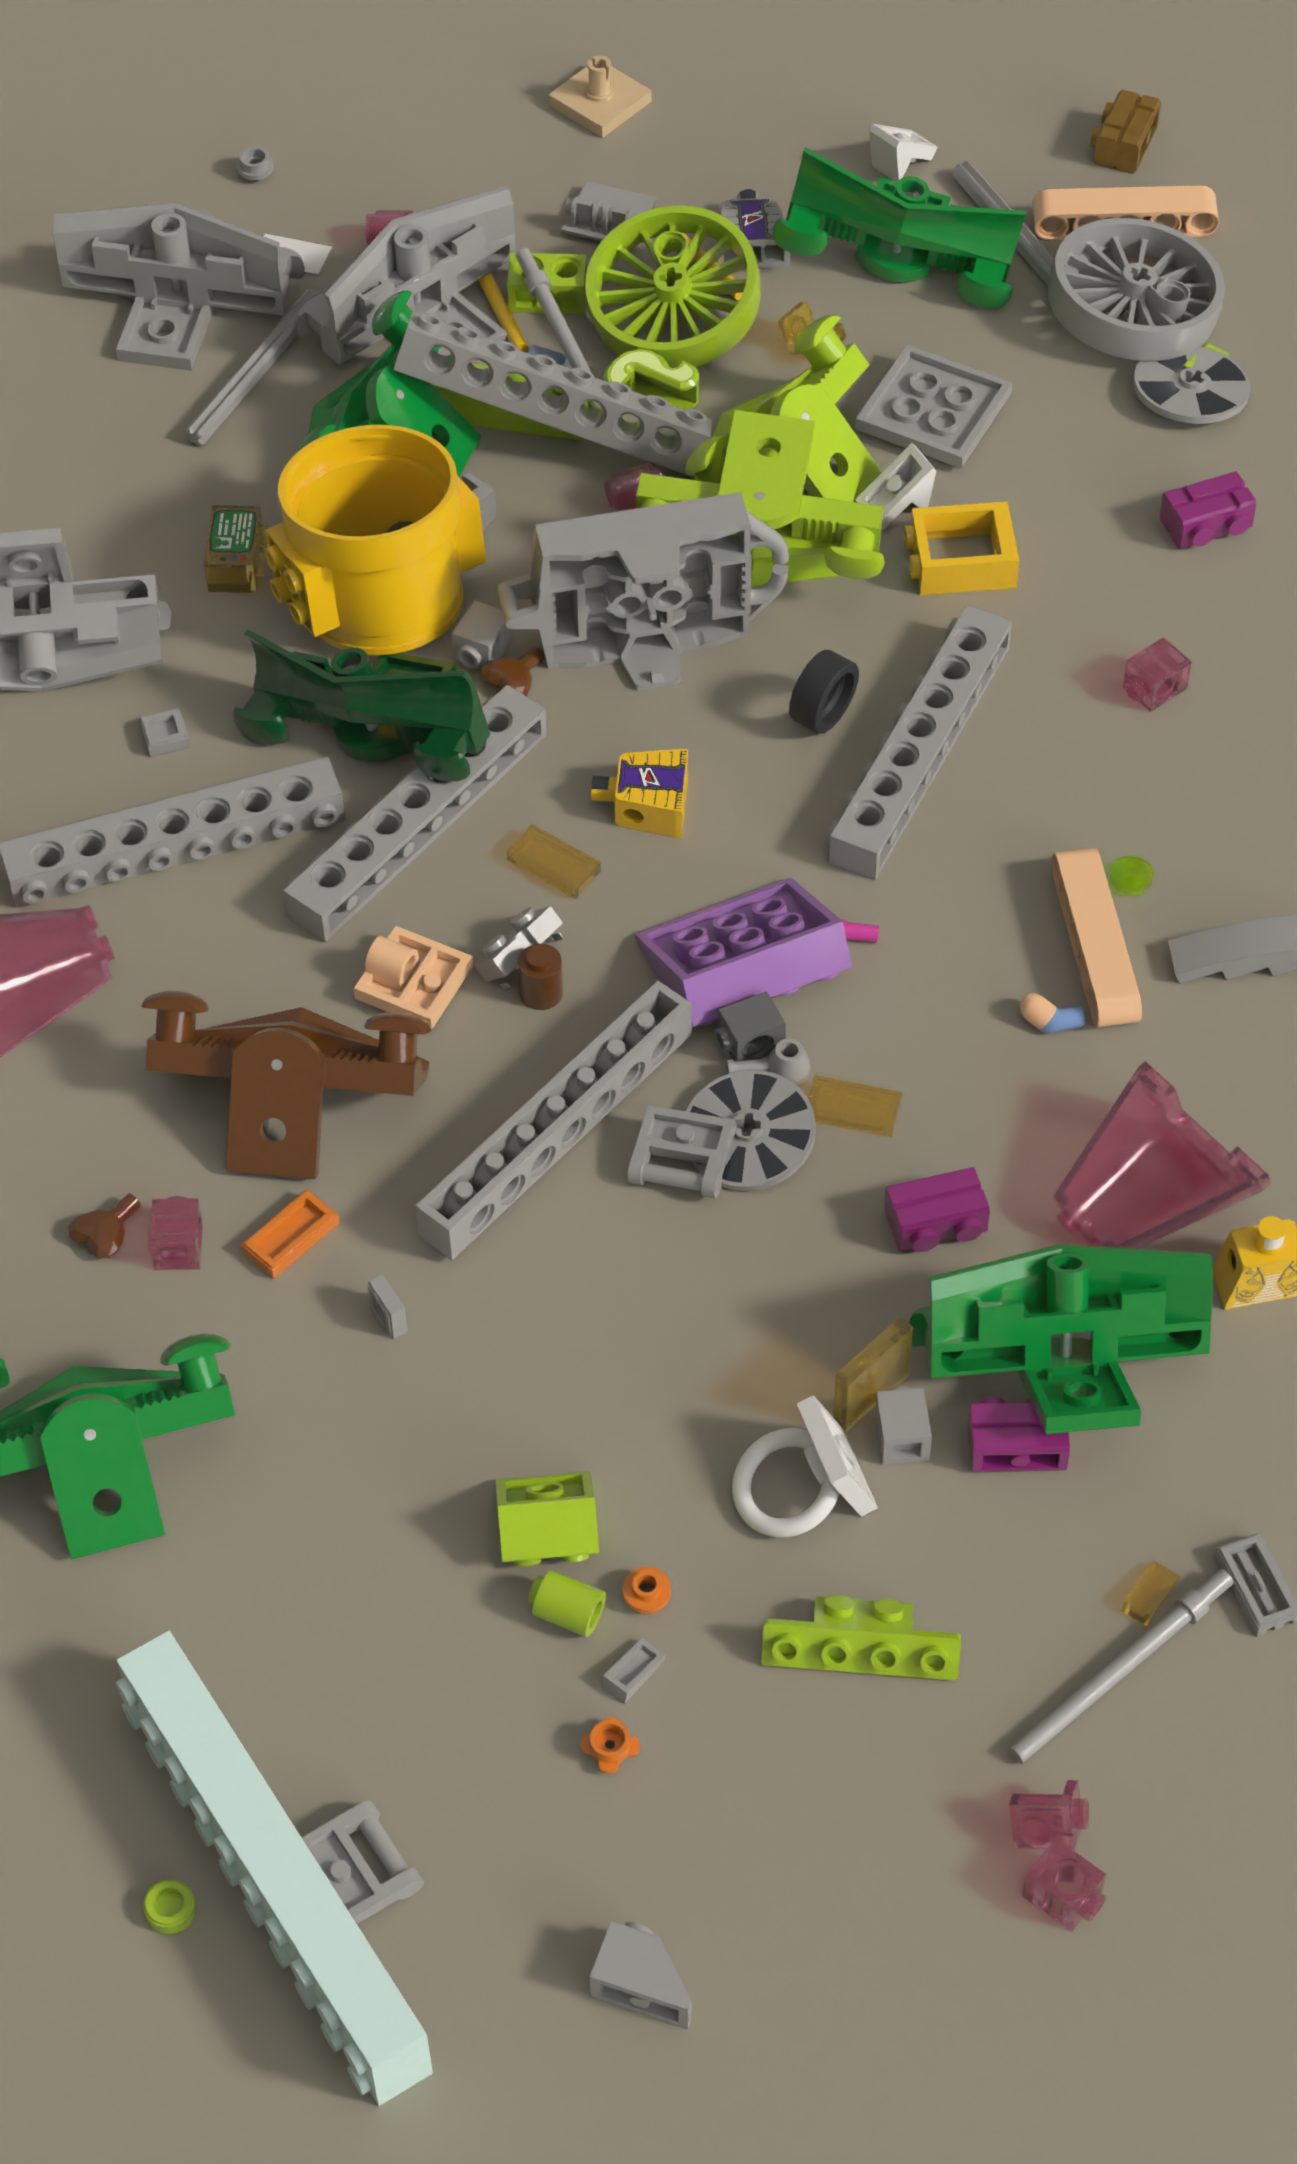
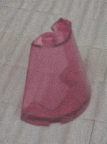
[0,905,114,1057]
[1053,1061,1270,1249]

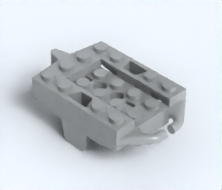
[497,492,789,691]

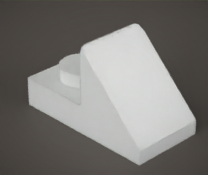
[869,124,938,182]
[855,443,936,530]

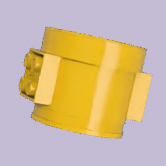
[264,425,486,655]

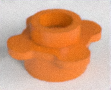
[580,1717,640,1774]

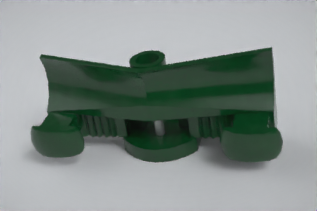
[233,629,490,781]

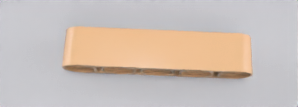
[1032,186,1219,241]
[1052,847,1142,1028]

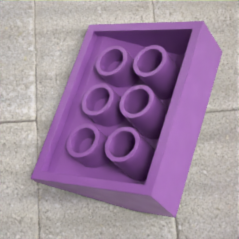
[635,877,852,1027]

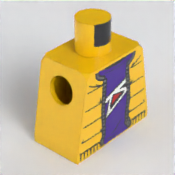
[591,749,688,838]

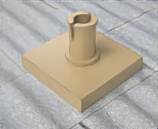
[548,55,652,138]

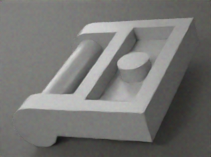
[628,1105,736,1198]
[302,1800,425,1924]

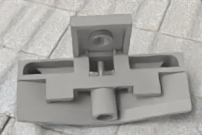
[295,186,516,365]
[52,203,305,371]
[0,527,172,692]

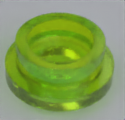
[1110,856,1154,896]

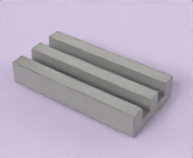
[1214,1532,1297,1637]

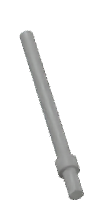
[515,248,601,409]
[1009,1569,1234,1764]

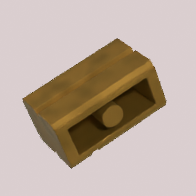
[1090,89,1161,174]

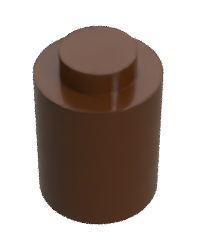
[518,944,563,1010]

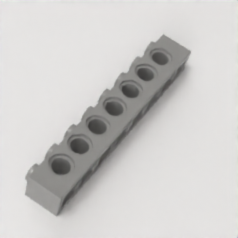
[393,312,713,477]
[825,605,1013,880]
[283,685,547,942]
[0,757,345,908]
[415,981,692,1260]

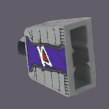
[718,189,790,269]

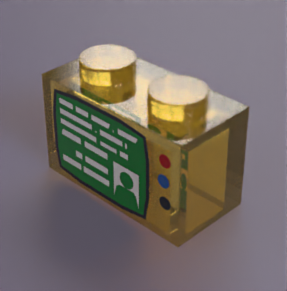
[204,505,270,593]

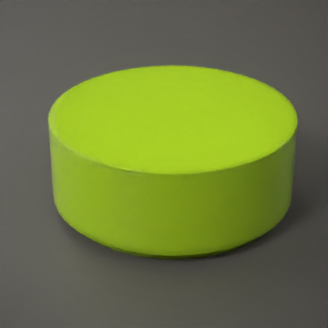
[143,1879,196,1934]

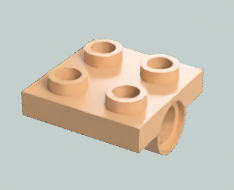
[354,926,473,1030]

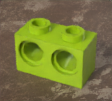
[507,253,587,315]

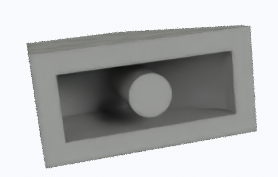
[589,1921,692,2029]

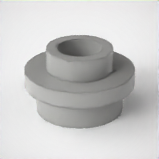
[237,146,274,181]

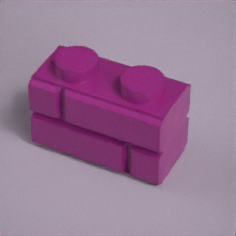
[1159,471,1256,549]
[884,1167,990,1252]
[968,1397,1070,1472]

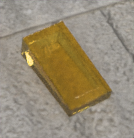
[1121,1560,1180,1626]

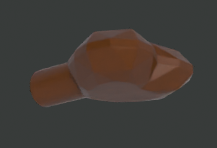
[481,646,545,696]
[68,1193,141,1258]

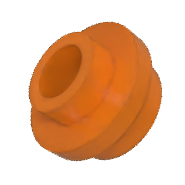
[622,1566,671,1615]

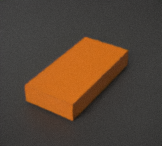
[241,1189,340,1280]

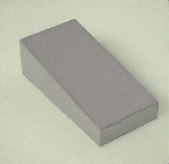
[601,1638,666,1704]

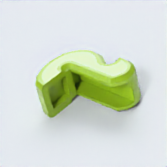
[603,349,699,410]

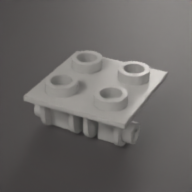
[561,181,657,242]

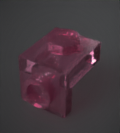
[1009,1780,1089,1850]

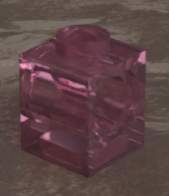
[1123,637,1192,712]
[149,1196,203,1270]
[1022,1838,1106,1932]

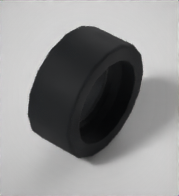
[789,650,859,734]

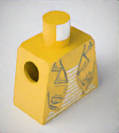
[1212,1216,1297,1310]

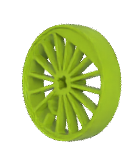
[585,205,761,368]

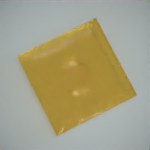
[833,1317,913,1434]

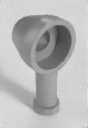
[726,1038,810,1087]

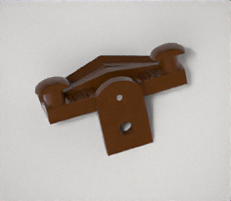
[141,991,431,1179]

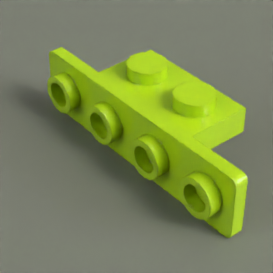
[761,1595,961,1681]

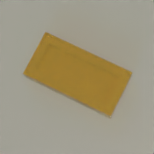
[507,824,601,899]
[808,1075,902,1137]

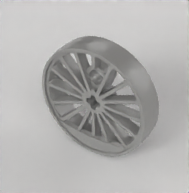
[1048,218,1225,361]

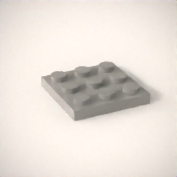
[855,344,1013,469]

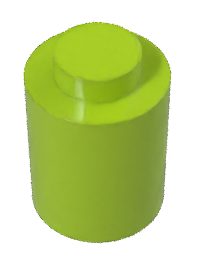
[528,1570,606,1637]

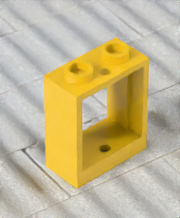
[904,501,1019,595]

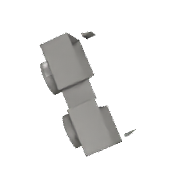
[473,906,563,990]

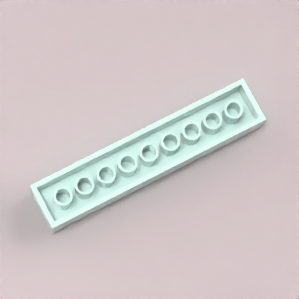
[115,1630,433,2106]

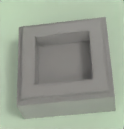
[139,708,190,757]
[368,1274,408,1339]

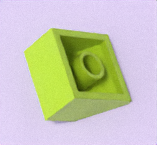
[495,1471,599,1567]

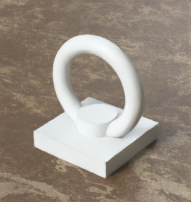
[732,1395,878,1538]

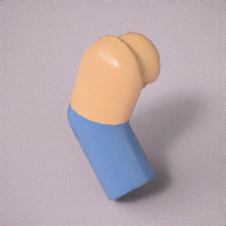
[1019,993,1085,1034]

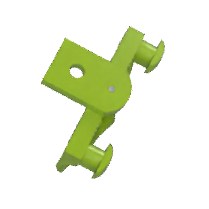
[685,315,882,502]
[636,410,885,587]

